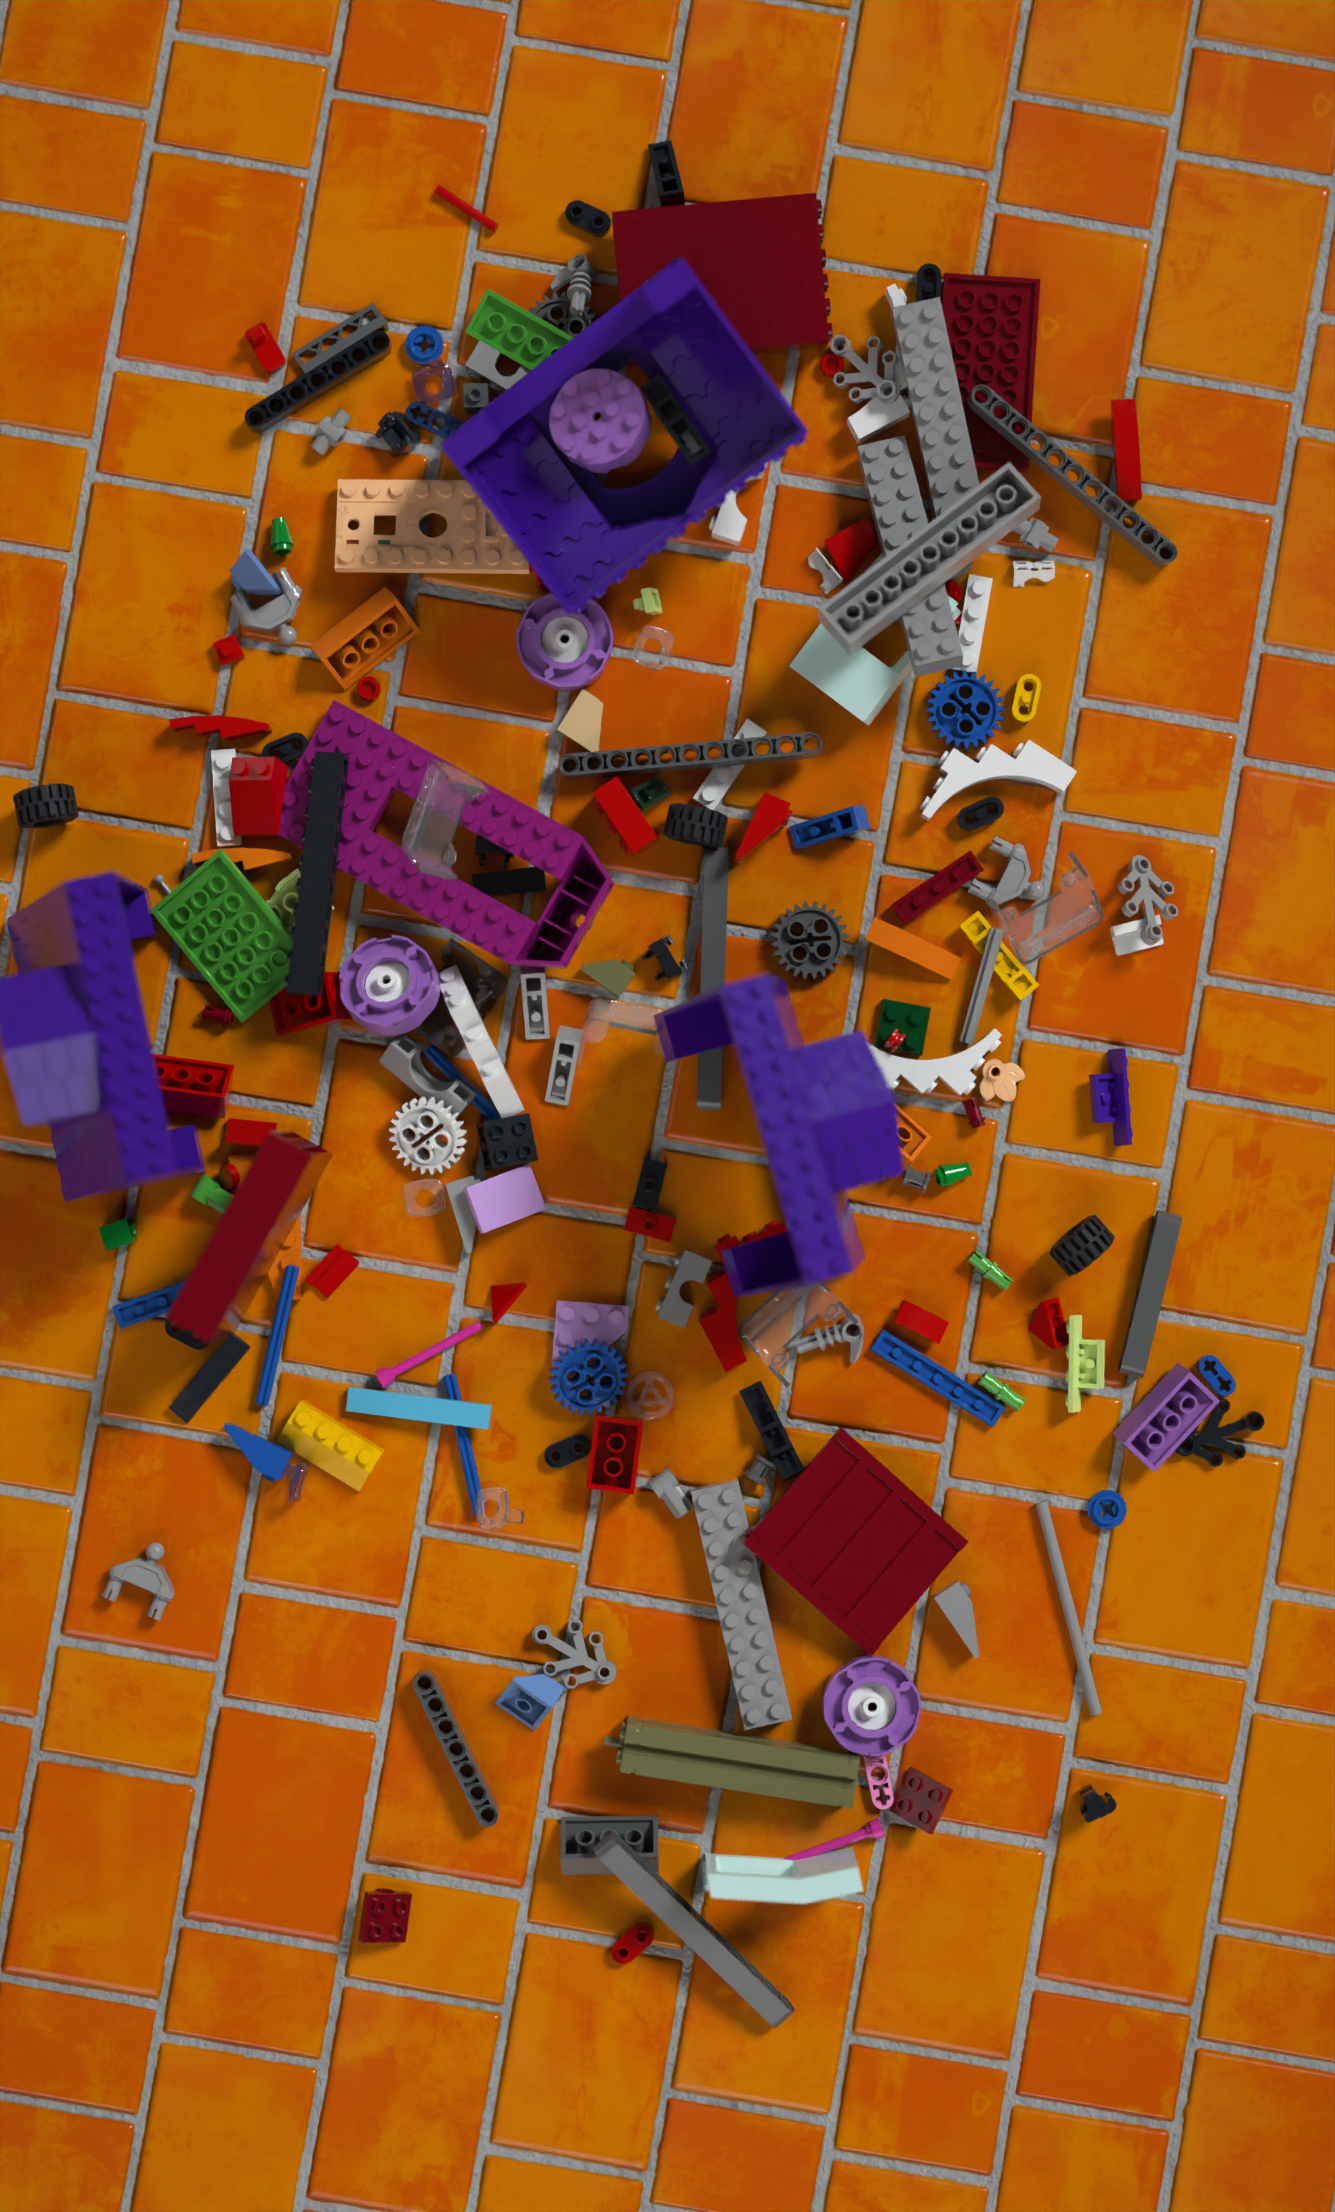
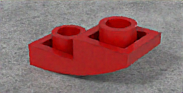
[892,1300,949,1344]

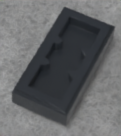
[633,1158,668,1211]

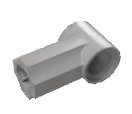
[648,1467,694,1519]

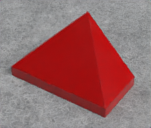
[490,1282,528,1324]
[1028,1297,1069,1349]

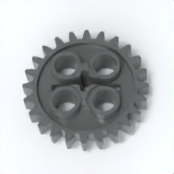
[529,292,597,337]
[771,901,849,980]

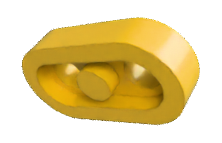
[1011,674,1041,723]

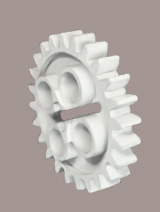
[389,1096,467,1175]

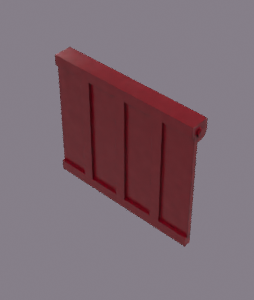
[739,1427,968,1657]

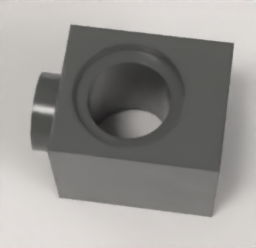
[463,383,489,414]

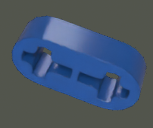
[1197,1355,1236,1396]

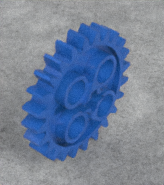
[926,670,1005,750]
[548,1338,628,1416]

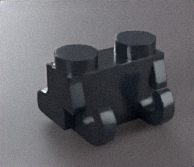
[375,411,421,458]
[475,835,514,868]
[642,935,689,981]
[1079,1784,1117,1823]

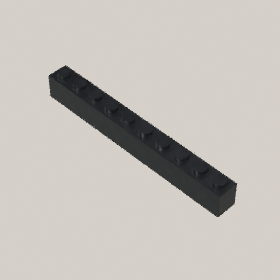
[285,751,350,998]

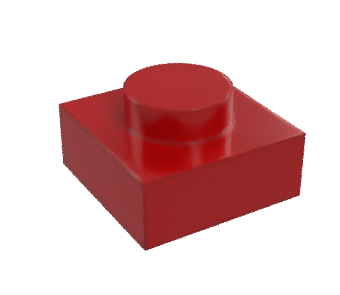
[213,634,245,666]

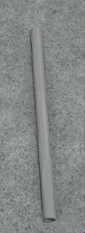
[1035,1500,1102,1715]

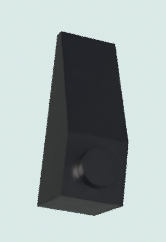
[648,140,685,207]

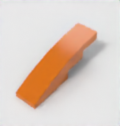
[191,848,294,872]
[864,917,961,980]

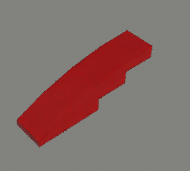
[1111,398,1142,501]
[169,715,272,741]

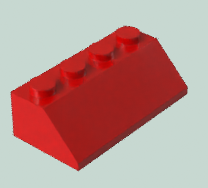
[153,1054,234,1119]

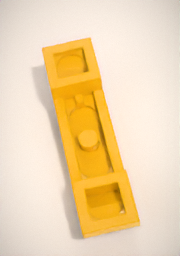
[959,911,1039,1001]

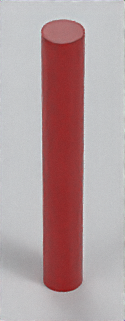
[434,185,499,233]

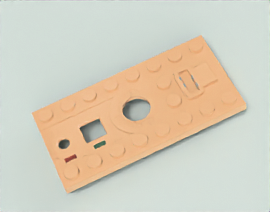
[335,479,530,574]

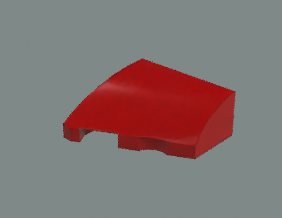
[824,518,877,584]

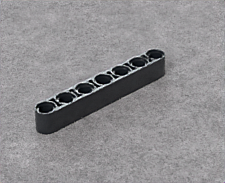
[245,331,392,433]

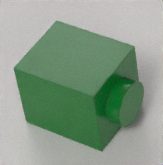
[99,1218,139,1251]

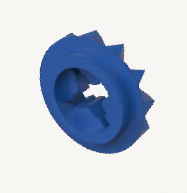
[405,326,444,365]
[1088,1490,1127,1529]

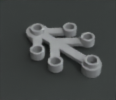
[830,335,900,404]
[1118,855,1178,945]
[532,1619,617,1689]

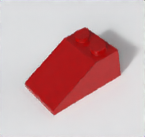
[229,757,289,836]
[733,791,793,865]
[269,972,352,1036]

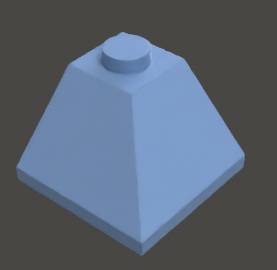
[229,548,283,597]
[495,1674,565,1731]

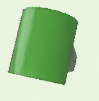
[190,1174,233,1214]

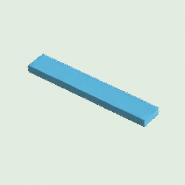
[346,1386,492,1430]

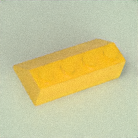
[277,1400,385,1492]

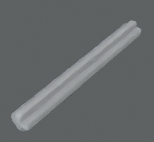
[959,927,1004,1045]

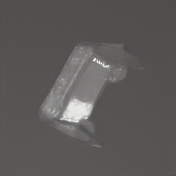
[402,760,488,881]
[988,852,1103,964]
[576,996,676,1084]
[738,1281,859,1387]

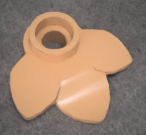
[979,1059,1025,1102]

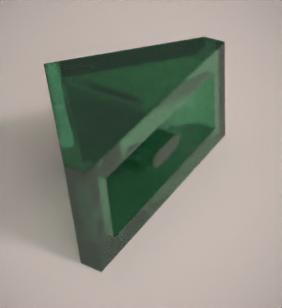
[628,775,673,815]

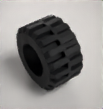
[13,783,79,829]
[663,803,728,848]
[1049,1215,1115,1276]

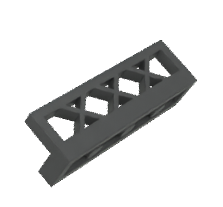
[292,303,389,374]

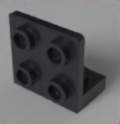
[476,1113,538,1171]

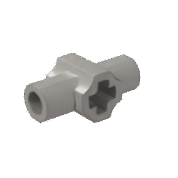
[311,408,352,456]
[1012,518,1059,553]

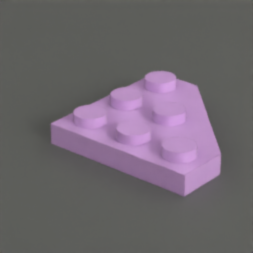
[552,1300,629,1375]

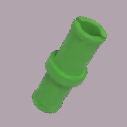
[966,1249,1014,1291]
[978,1371,1026,1412]

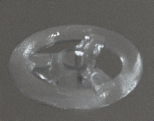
[626,1372,675,1420]

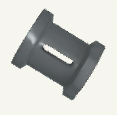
[902,1166,931,1193]
[744,1454,775,1485]

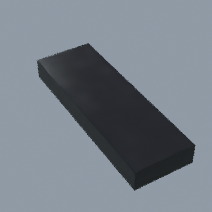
[472,867,547,897]

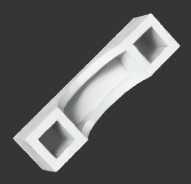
[709,464,767,546]

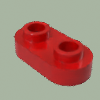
[611,1922,654,1964]

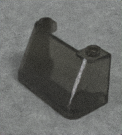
[413,938,508,1057]

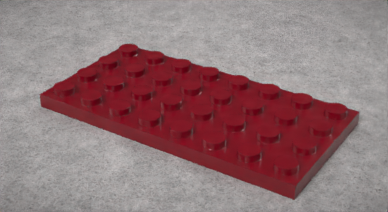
[942,273,1040,472]

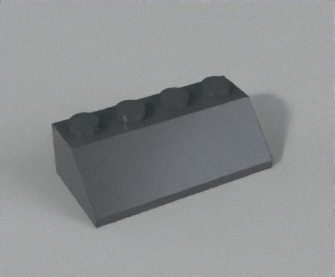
[560,1816,659,1875]

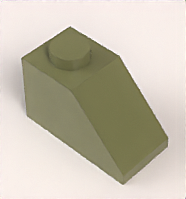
[580,959,636,998]

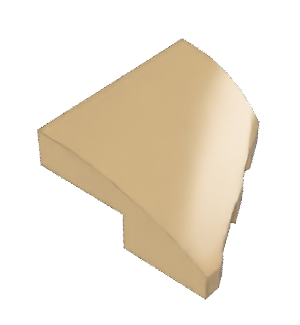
[557,689,603,752]

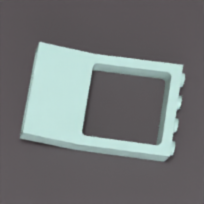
[789,553,962,726]
[702,1847,863,1904]

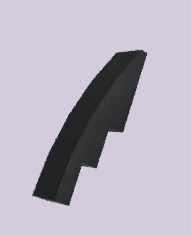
[639,374,712,466]
[169,1333,251,1423]
[739,1381,804,1482]

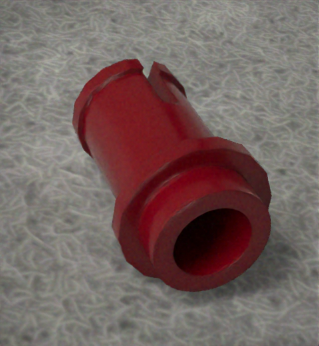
[202,1005,234,1027]
[962,1097,986,1129]

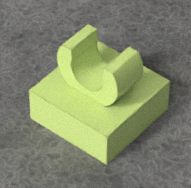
[633,587,663,615]

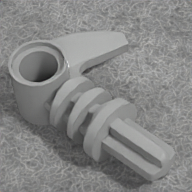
[550,254,598,317]
[794,1313,864,1363]

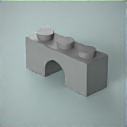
[465,340,531,394]
[655,1249,712,1328]

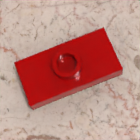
[623,1207,676,1242]

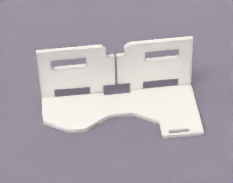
[808,547,842,594]
[1013,560,1055,587]

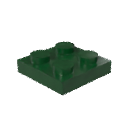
[874,999,931,1055]

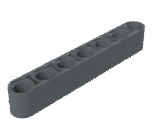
[1118,1210,1182,1378]
[413,1669,499,1827]

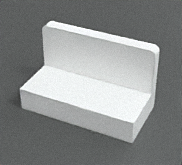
[1109,915,1163,956]

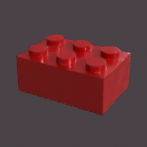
[592,776,658,858]
[586,1414,644,1495]

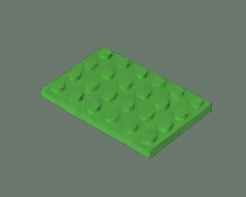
[150,849,293,1023]

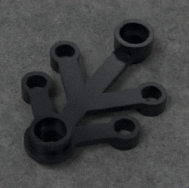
[1175,1398,1264,1467]

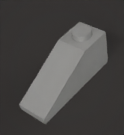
[520,966,550,1040]
[545,1025,583,1106]
[445,1175,481,1253]
[932,1579,979,1659]

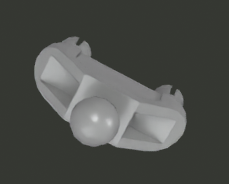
[230,567,303,645]
[967,835,1045,908]
[102,1542,175,1620]

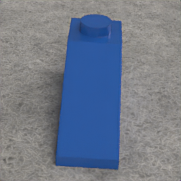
[789,805,871,850]
[223,1422,295,1482]

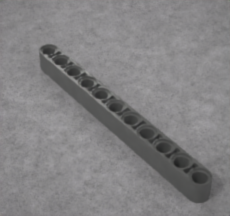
[967,385,1178,567]
[558,732,823,780]
[696,847,729,1111]
[593,1831,795,2028]

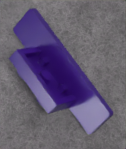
[1089,1048,1133,1146]

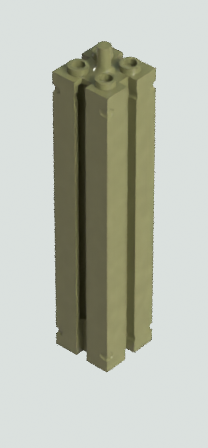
[604,1715,860,1809]

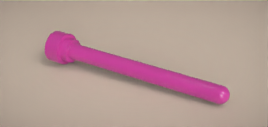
[375,1322,482,1388]
[783,1818,885,1860]

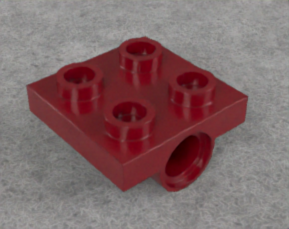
[889,1767,953,1834]
[358,1888,412,1943]

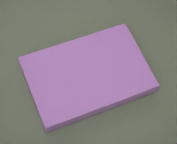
[464,1163,547,1234]

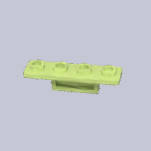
[1065,1315,1105,1413]

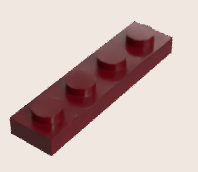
[890,850,984,925]

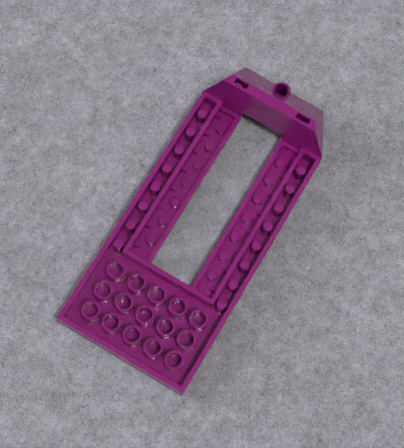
[278,700,614,968]

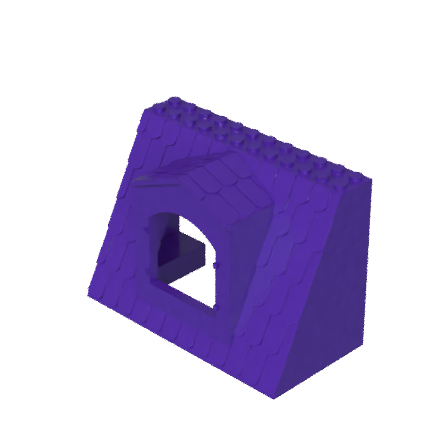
[440,256,809,615]
[0,871,206,1202]
[653,974,903,1298]

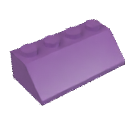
[1112,1363,1220,1472]

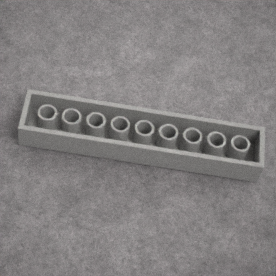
[890,297,979,519]
[858,435,963,677]
[818,462,1041,655]
[691,1478,792,1730]

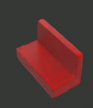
[224,1118,278,1146]
[304,1244,360,1298]

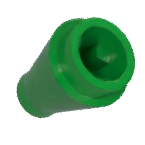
[270,517,294,556]
[934,1162,972,1188]

